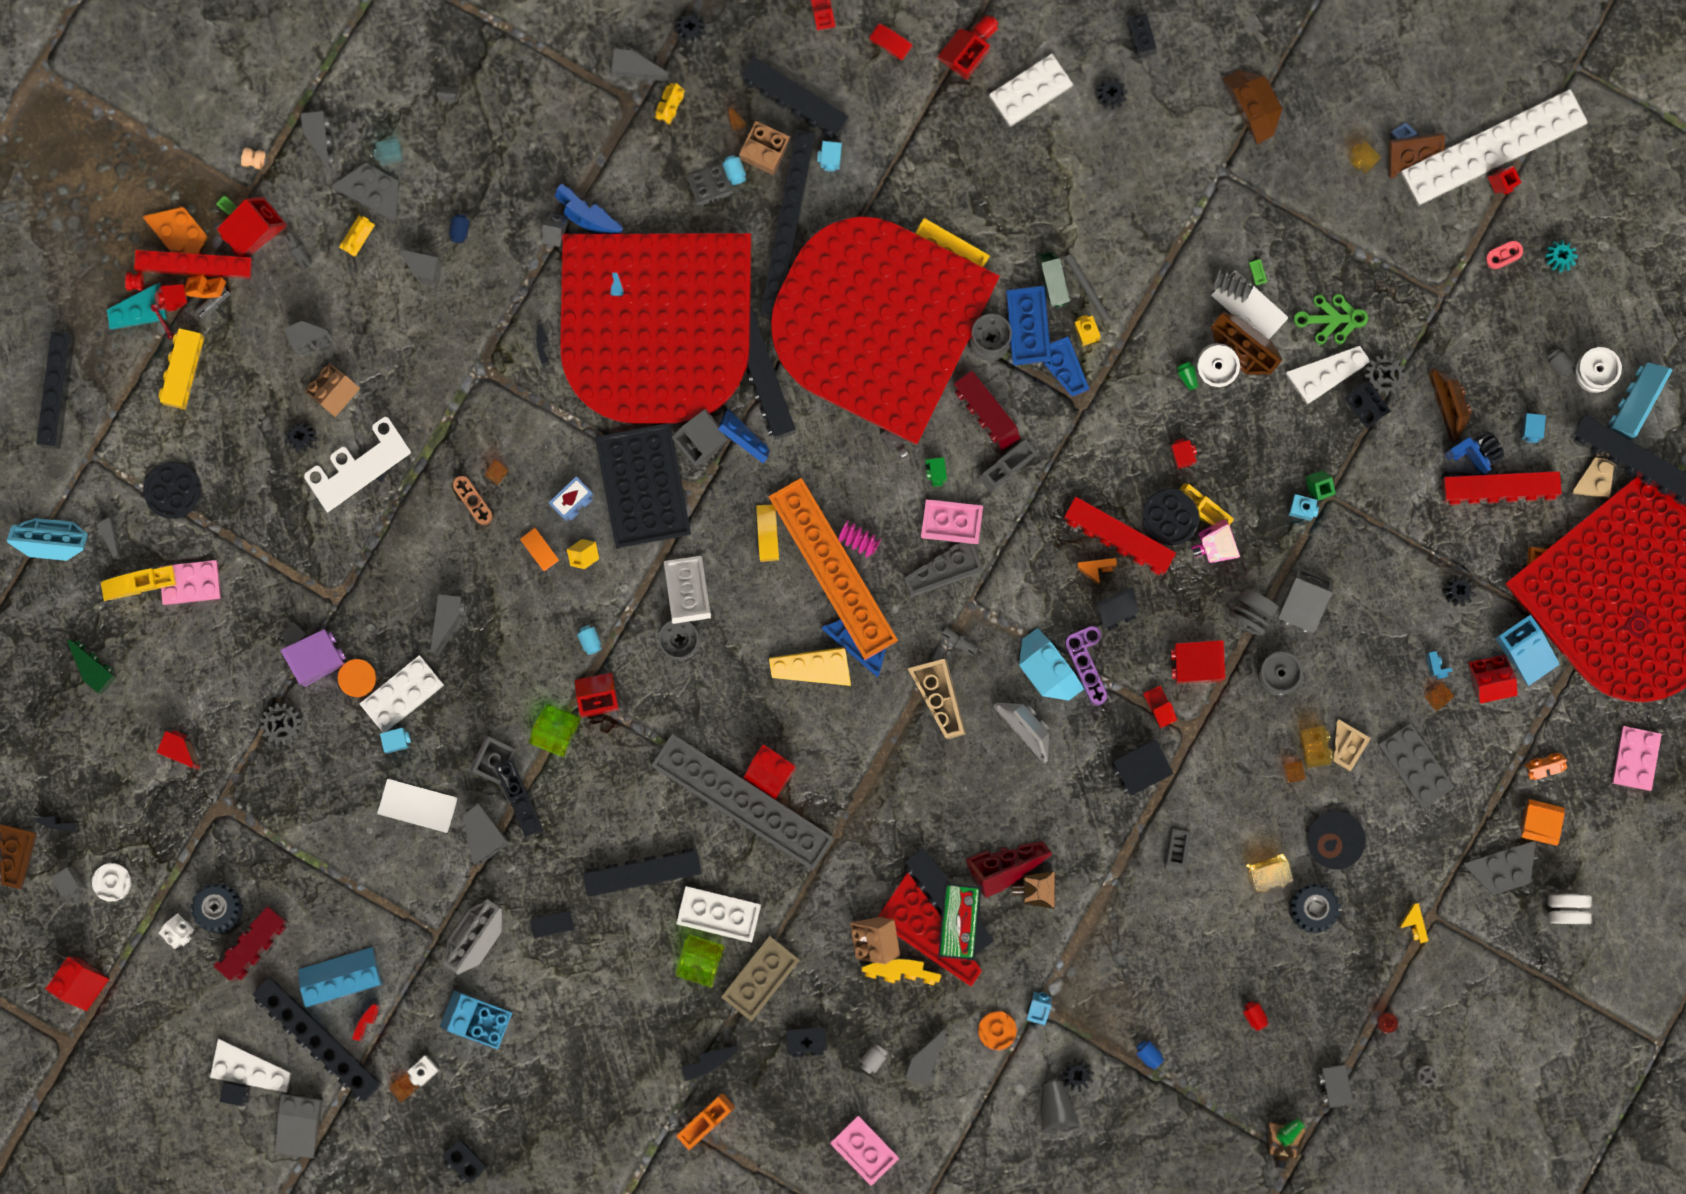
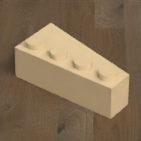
[908,659,966,739]

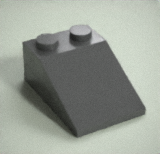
[430,594,468,656]
[275,1094,324,1158]

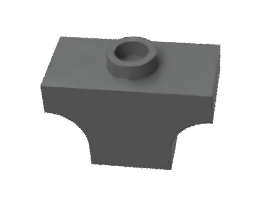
[541,213,569,247]

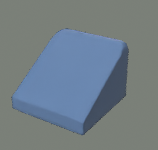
[1391,122,1417,139]

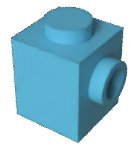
[817,141,842,172]
[1288,494,1319,521]
[380,728,411,753]

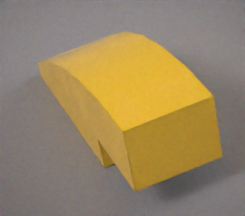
[1180,483,1234,527]
[756,504,779,562]

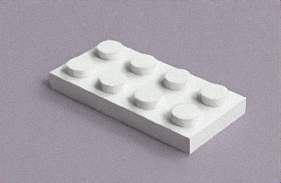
[989,54,1073,127]
[664,556,711,623]
[360,655,444,733]
[677,886,761,942]

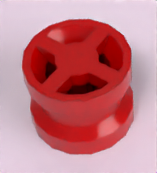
[125,272,144,291]

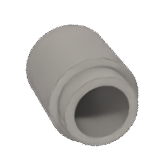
[860,1044,887,1074]

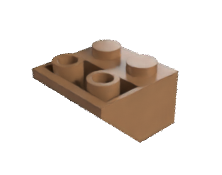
[739,121,790,175]
[305,363,360,417]
[850,917,900,964]

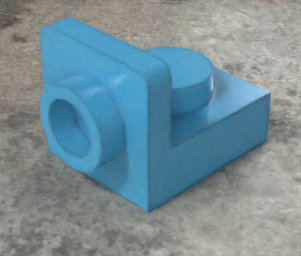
[1426,651,1453,679]
[1027,992,1052,1025]

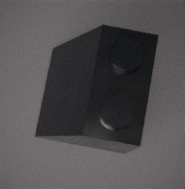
[1111,739,1174,797]

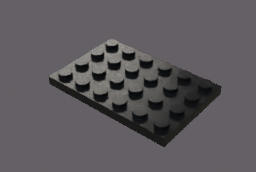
[595,423,691,550]

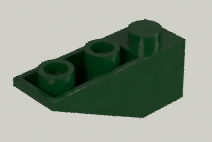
[67,639,117,695]

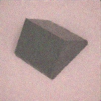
[470,736,516,785]

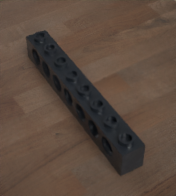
[252,977,383,1102]

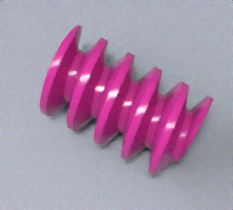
[839,520,882,558]

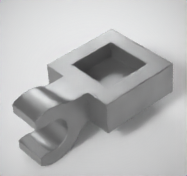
[881,430,908,460]

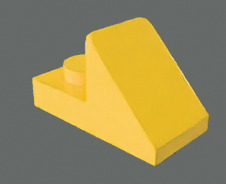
[1398,903,1428,943]

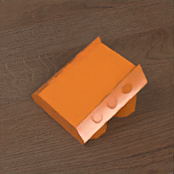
[1521,799,1565,846]

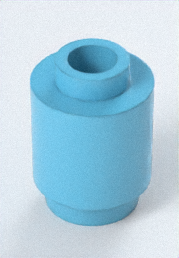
[722,155,746,185]
[577,625,602,655]

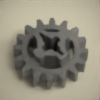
[1364,355,1407,397]
[260,704,303,745]

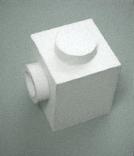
[408,1056,440,1086]

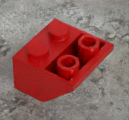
[937,28,990,80]
[1468,654,1517,704]
[574,672,620,718]

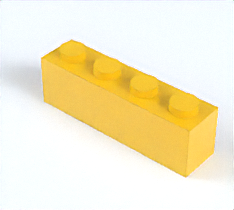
[158,329,204,410]

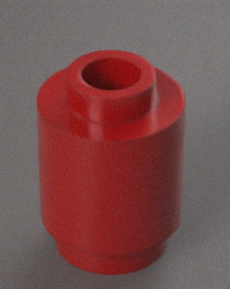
[971,15,998,41]
[1242,1001,1269,1031]

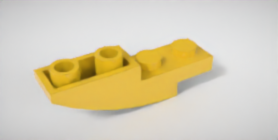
[101,565,177,601]
[862,960,941,985]

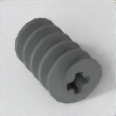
[1213,267,1255,303]

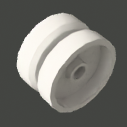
[1196,343,1240,387]
[1574,347,1622,393]
[1548,894,1592,924]

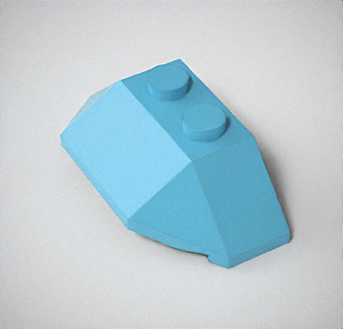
[7,518,88,561]
[1019,628,1084,701]

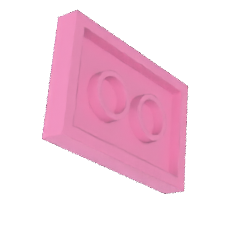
[921,499,983,544]
[159,560,221,605]
[1612,726,1662,791]
[830,1116,899,1186]

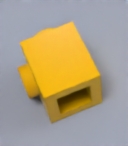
[1074,315,1101,347]

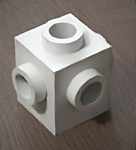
[159,914,194,949]

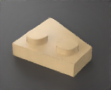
[1572,457,1614,499]
[1334,719,1371,772]

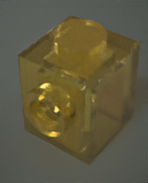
[1349,141,1381,174]

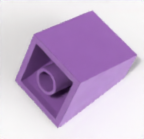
[281,630,346,687]

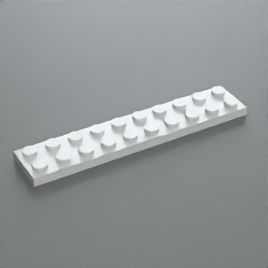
[1401,90,1588,206]

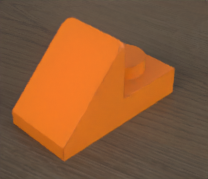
[1077,558,1117,585]

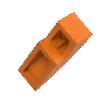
[676,1093,736,1150]

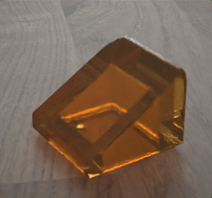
[728,107,747,131]
[485,460,508,485]
[1425,682,1455,711]
[1283,761,1306,784]
[389,1073,419,1103]

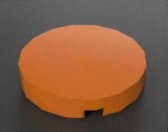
[338,659,377,698]
[978,1011,1017,1050]

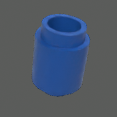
[1136,1040,1164,1070]

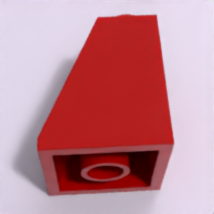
[217,197,287,257]
[1171,640,1225,684]
[743,744,796,800]
[45,957,110,1011]

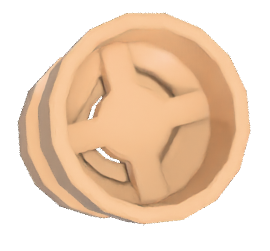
[241,147,265,170]

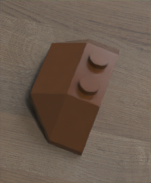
[1222,70,1283,144]
[1211,312,1283,375]
[1428,368,1472,444]

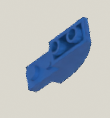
[555,184,623,234]

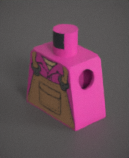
[1191,519,1240,563]

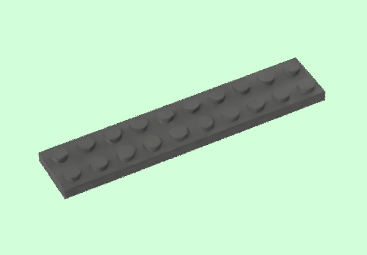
[651,734,834,871]

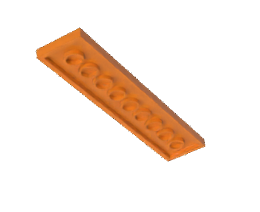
[769,478,898,660]

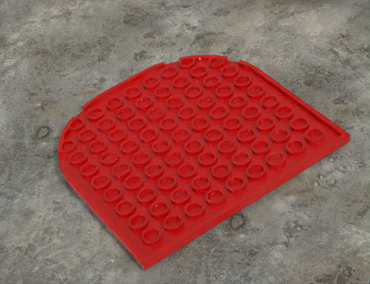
[771,217,1000,445]
[560,233,752,424]
[1505,477,1686,703]

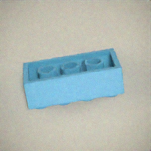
[1608,362,1672,441]

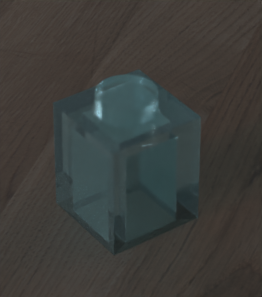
[373,138,403,165]

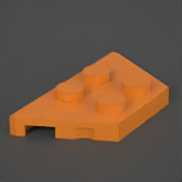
[143,207,208,254]

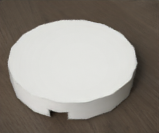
[92,863,131,901]

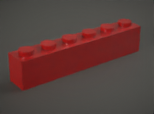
[134,250,253,279]
[1442,471,1562,505]
[1064,497,1176,576]

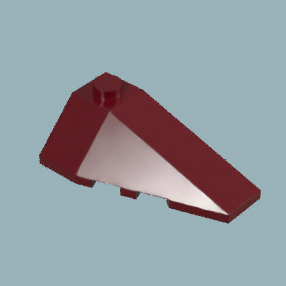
[966,841,1052,898]

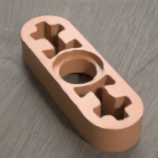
[453,476,493,525]

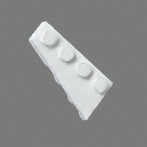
[1286,346,1370,405]
[210,1039,291,1092]

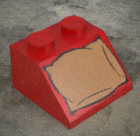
[156,730,201,770]

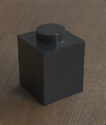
[219,1082,251,1107]

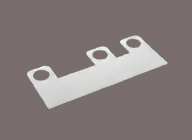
[304,417,411,513]

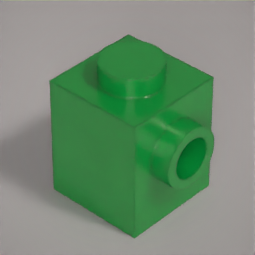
[1306,470,1336,501]

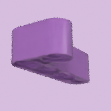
[1065,626,1107,706]

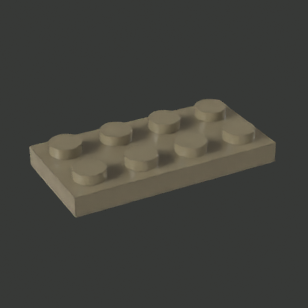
[722,936,800,1021]

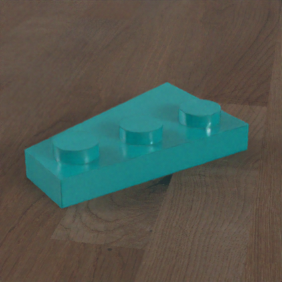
[107,282,167,330]

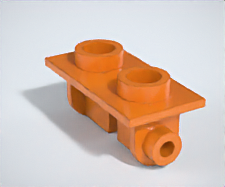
[1524,753,1567,780]

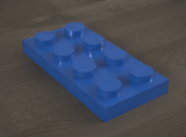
[1007,286,1052,366]

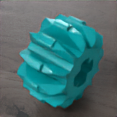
[1544,240,1578,273]

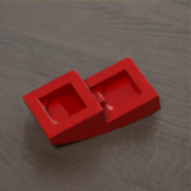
[811,0,835,30]
[869,23,913,60]
[352,1004,380,1041]

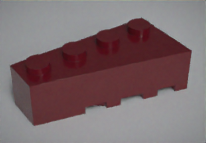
[954,371,1021,453]
[213,907,288,982]

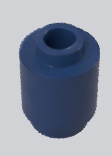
[448,214,470,243]

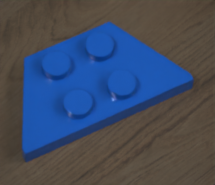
[822,619,886,677]

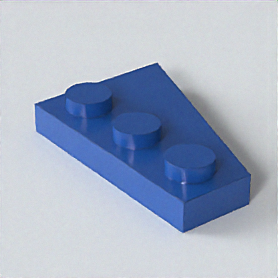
[1043,336,1090,397]
[718,409,770,463]

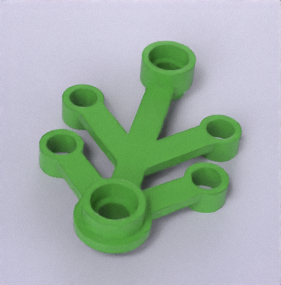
[1294,294,1368,345]

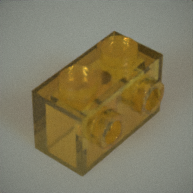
[1299,726,1334,769]
[1246,854,1293,893]

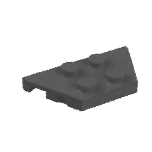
[332,163,399,223]
[1463,841,1536,895]

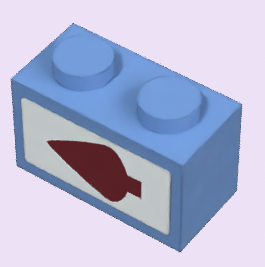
[549,476,594,521]

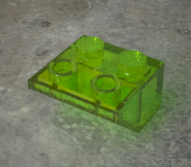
[529,704,581,757]
[675,934,725,988]

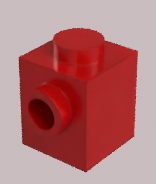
[1488,166,1522,195]
[155,284,187,312]
[1170,439,1197,470]

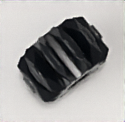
[674,12,706,44]
[1095,77,1128,110]
[284,421,317,453]
[1475,431,1504,464]
[1443,574,1476,607]
[1061,1059,1094,1092]

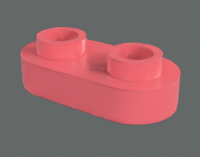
[1486,241,1523,269]

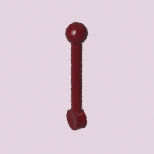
[150,304,174,340]

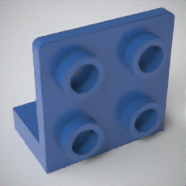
[1445,437,1491,475]

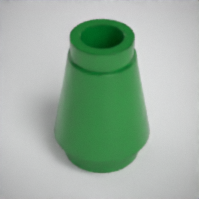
[1176,361,1199,391]
[1275,1118,1305,1147]

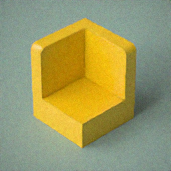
[567,539,599,569]

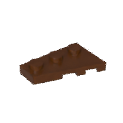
[1388,132,1445,178]
[0,824,37,890]

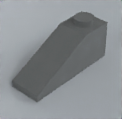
[611,47,669,81]

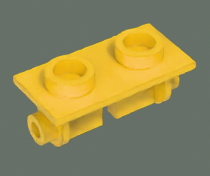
[655,83,685,125]
[339,216,375,257]

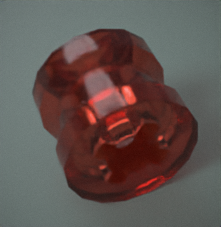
[1377,1013,1398,1033]

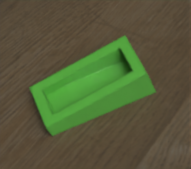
[217,195,237,216]
[1248,259,1267,285]

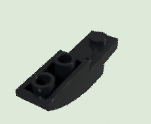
[495,759,544,839]

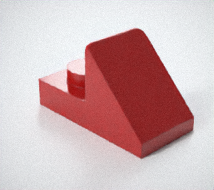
[1143,685,1177,729]

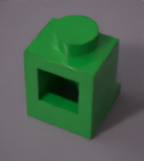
[925,457,947,487]

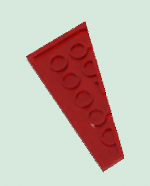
[878,873,982,987]

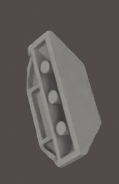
[993,702,1049,764]
[444,899,502,974]

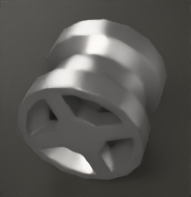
[1416,1066,1437,1085]

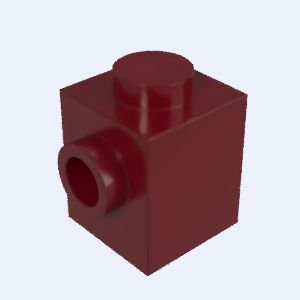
[1624,609,1651,639]

